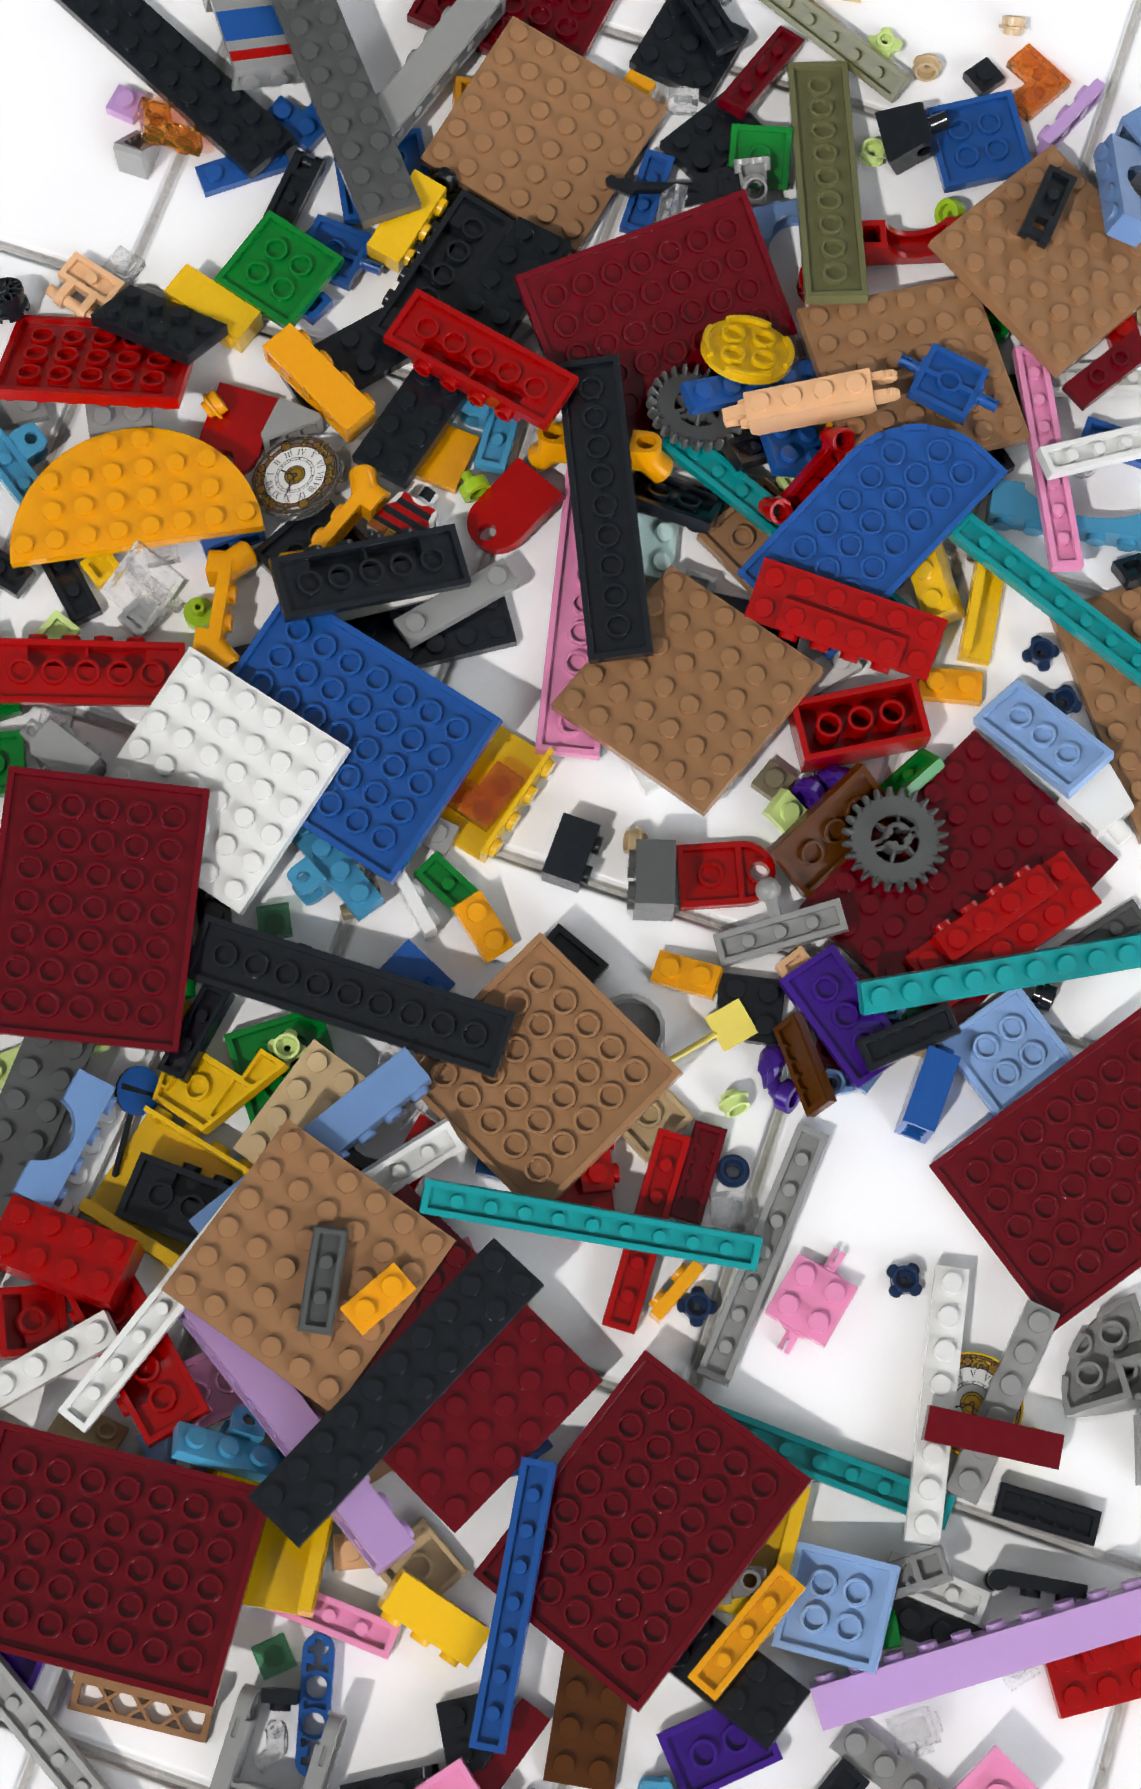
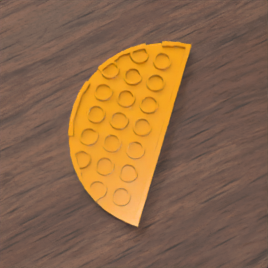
[10,427,265,568]

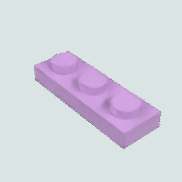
[1035,78,1106,155]

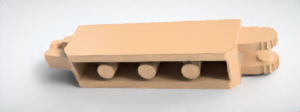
[722,368,901,436]

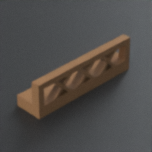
[68,1671,218,1743]

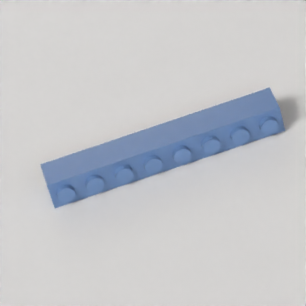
[188,1047,432,1233]

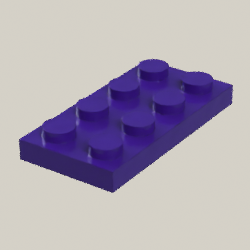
[778,944,900,1091]

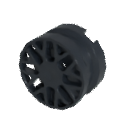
[0,277,31,324]

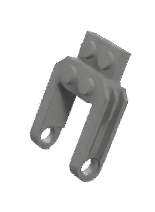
[209,1683,347,1789]

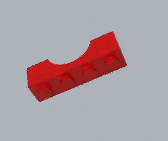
[862,217,959,266]

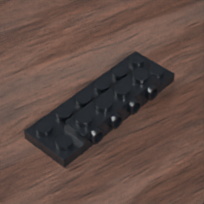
[368,189,515,359]
[268,523,472,623]
[115,1151,234,1245]

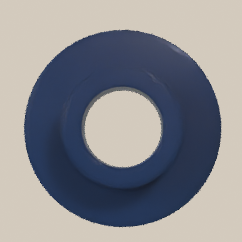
[716,1154,750,1188]

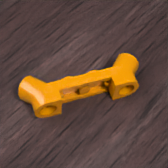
[528,422,673,483]
[278,464,391,556]
[193,541,258,672]

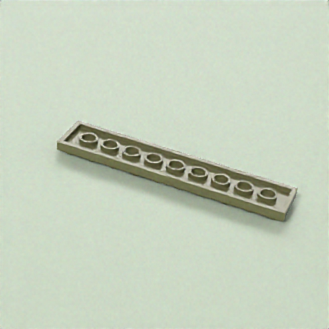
[787,61,869,305]

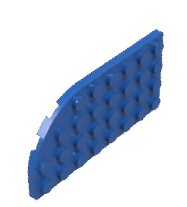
[736,423,1008,661]

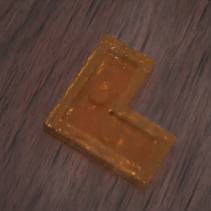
[1006,43,1071,123]
[138,96,203,157]
[447,760,524,833]

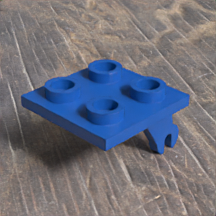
[379,938,456,991]

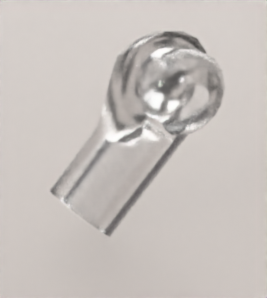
[252,1718,289,1774]

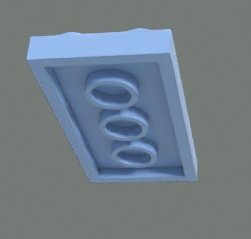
[973,678,1114,800]

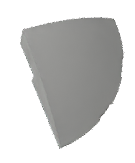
[1061,1293,1141,1418]

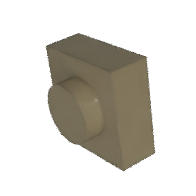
[750,759,796,801]

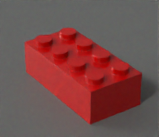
[787,676,932,773]
[0,1194,145,1314]

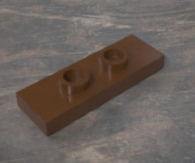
[772,1012,837,1117]

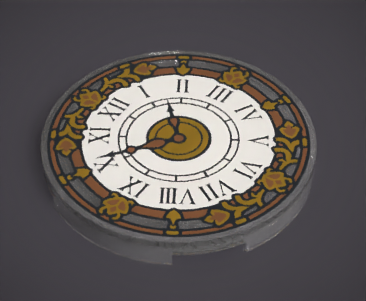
[251,435,343,521]

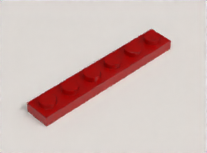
[601,1128,691,1335]

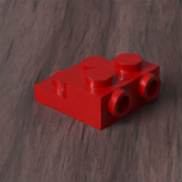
[0,1285,68,1361]

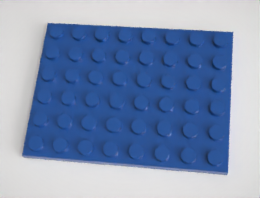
[231,602,503,885]

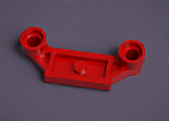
[758,426,855,524]

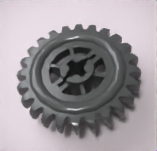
[645,363,743,452]
[841,786,949,893]

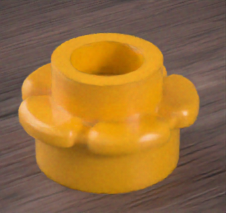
[200,390,228,419]

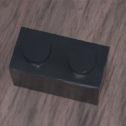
[541,813,604,893]

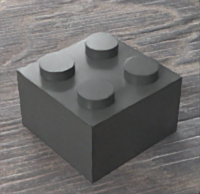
[626,839,676,921]

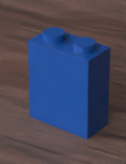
[894,1044,961,1144]

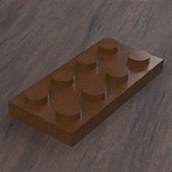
[767,763,891,899]
[543,1651,627,1789]

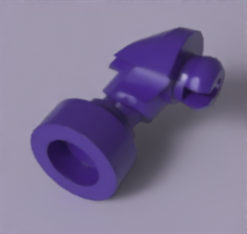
[791,765,850,809]
[757,1046,800,1114]

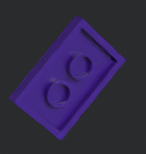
[656,1708,783,1789]

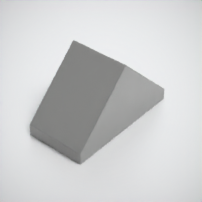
[113,130,164,180]
[261,397,324,453]

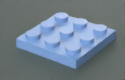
[939,988,1074,1117]
[771,1541,901,1675]

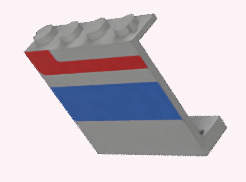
[203,0,303,91]

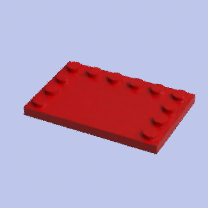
[0,315,194,410]

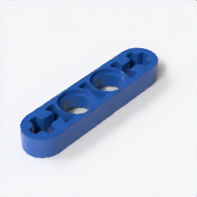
[295,1633,336,1777]

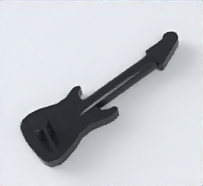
[605,167,740,209]

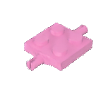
[765,1248,858,1355]

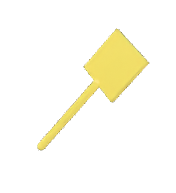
[668,998,758,1062]

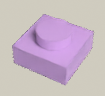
[105,84,148,125]

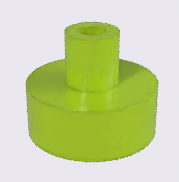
[934,198,966,224]
[458,470,491,503]
[183,597,213,630]

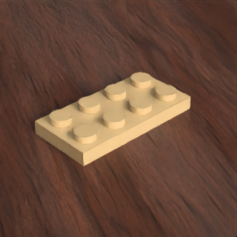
[232,1039,366,1164]

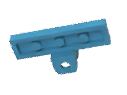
[461,400,520,475]
[0,422,48,506]
[287,826,385,922]
[171,1405,285,1483]

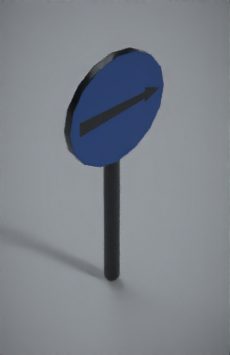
[112,1066,159,1177]

